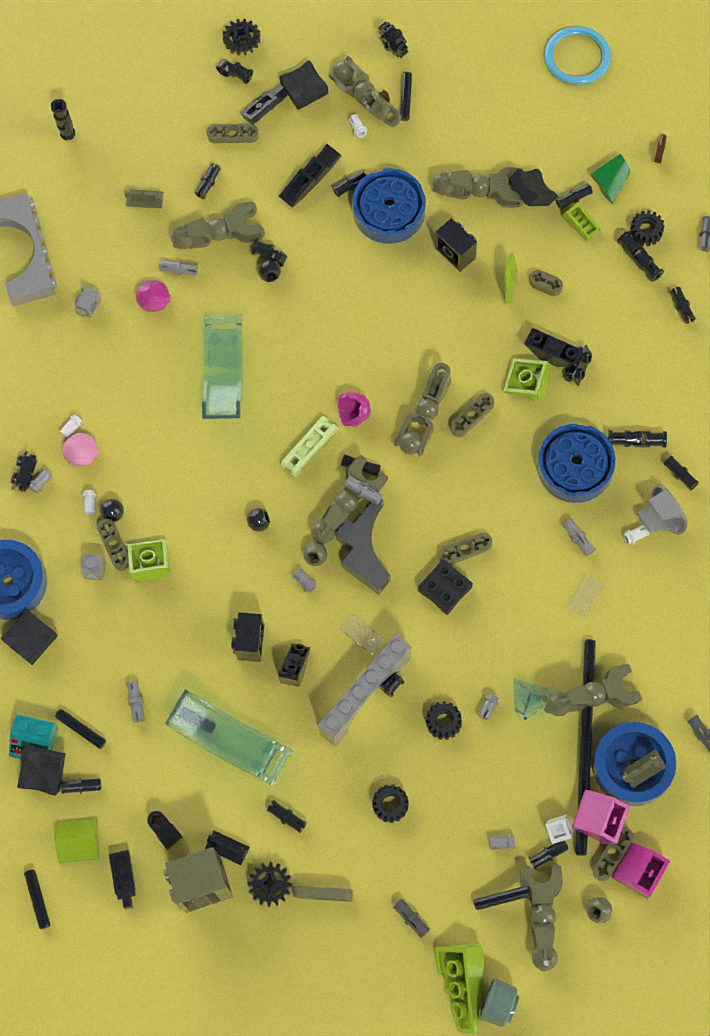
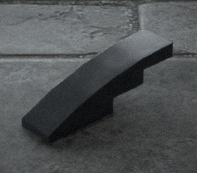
[278,144,342,208]

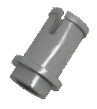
[29,469,52,493]
[292,569,317,593]
[477,694,499,720]
[490,834,515,850]

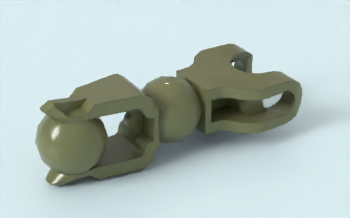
[329,55,402,127]
[432,167,524,208]
[171,202,265,249]
[394,363,451,457]
[311,455,388,544]
[544,664,643,716]
[520,865,563,972]

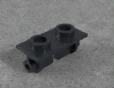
[564,345,592,386]
[10,451,37,492]
[205,830,250,866]

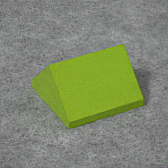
[54,819,99,863]

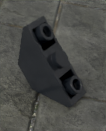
[524,328,583,367]
[278,644,310,687]

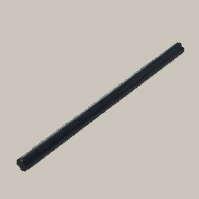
[575,639,596,856]

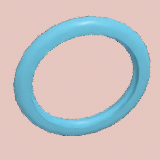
[544,26,611,85]

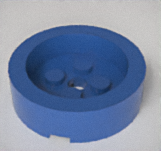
[353,168,426,244]
[537,423,616,503]
[0,540,47,620]
[593,722,676,806]

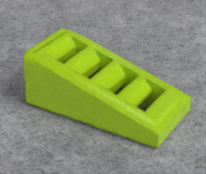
[562,202,601,241]

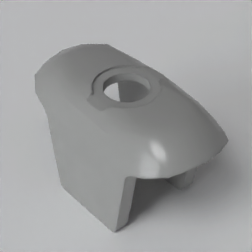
[637,484,688,535]

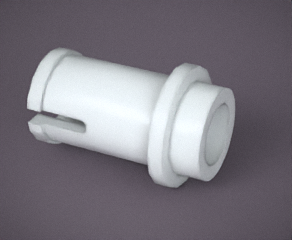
[348,114,367,138]
[60,414,83,438]
[82,490,97,515]
[623,524,649,545]

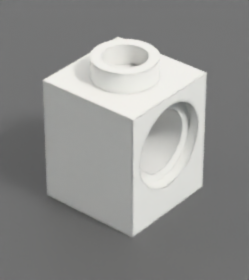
[545,814,574,844]

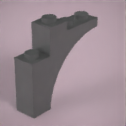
[335,498,391,595]

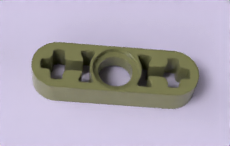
[207,124,259,143]
[451,393,494,437]
[97,519,129,571]
[439,533,492,565]
[593,827,633,881]
[293,886,353,902]

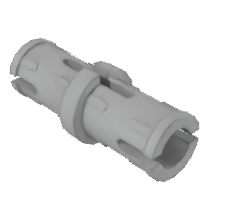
[160,260,198,276]
[344,475,383,505]
[563,519,596,557]
[126,681,145,723]

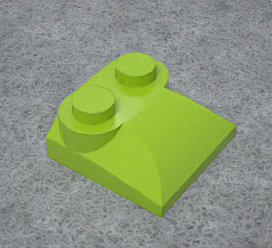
[503,358,550,401]
[127,539,170,582]

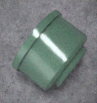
[479,977,519,1027]

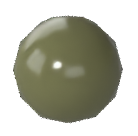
[303,542,327,567]
[586,897,613,923]

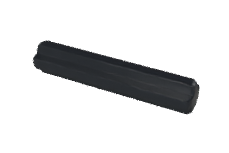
[400,72,412,121]
[55,709,107,749]
[24,869,50,929]
[473,885,532,910]

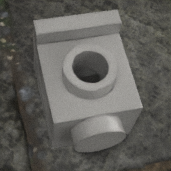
[75,285,101,318]

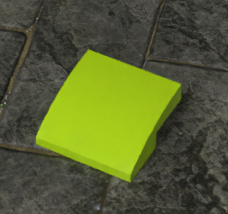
[503,252,518,304]

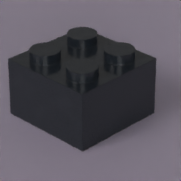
[435,218,477,272]
[231,612,265,662]

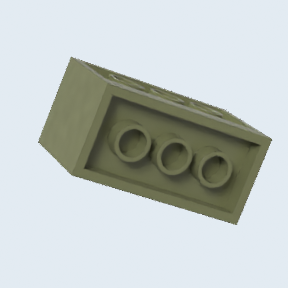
[163,847,233,913]

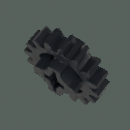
[223,18,261,56]
[378,21,409,58]
[248,862,292,907]

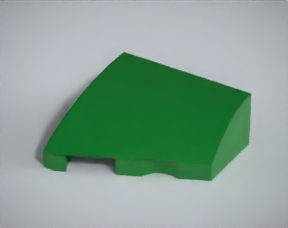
[591,154,630,204]

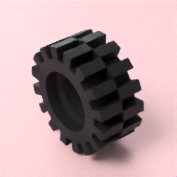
[630,210,665,246]
[426,701,462,740]
[372,784,409,823]

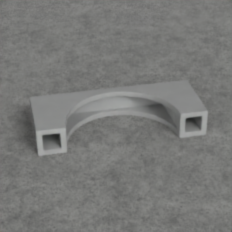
[0,193,57,306]
[318,634,411,747]

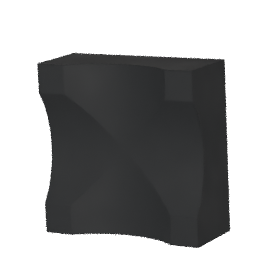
[279,60,329,110]
[509,168,558,206]
[418,559,473,615]
[0,609,58,665]
[17,745,66,796]

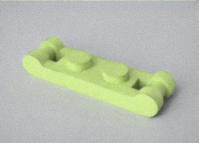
[280,416,339,477]

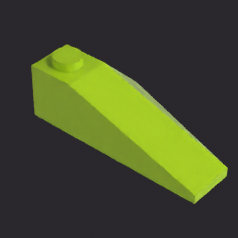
[435,944,484,1034]

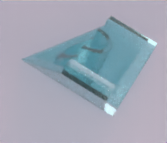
[514,678,552,720]

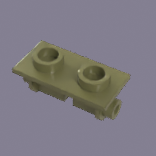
[125,189,164,209]
[622,750,666,788]

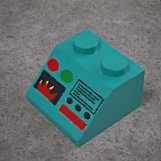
[9,714,58,760]

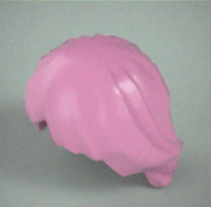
[62,433,99,466]

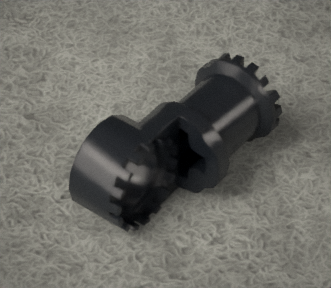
[216,59,254,84]
[251,239,287,267]

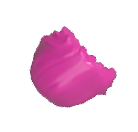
[136,280,171,312]
[338,392,371,427]

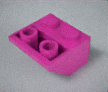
[572,790,630,844]
[612,843,670,899]

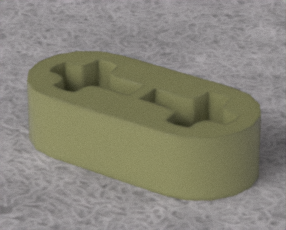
[529,270,563,296]

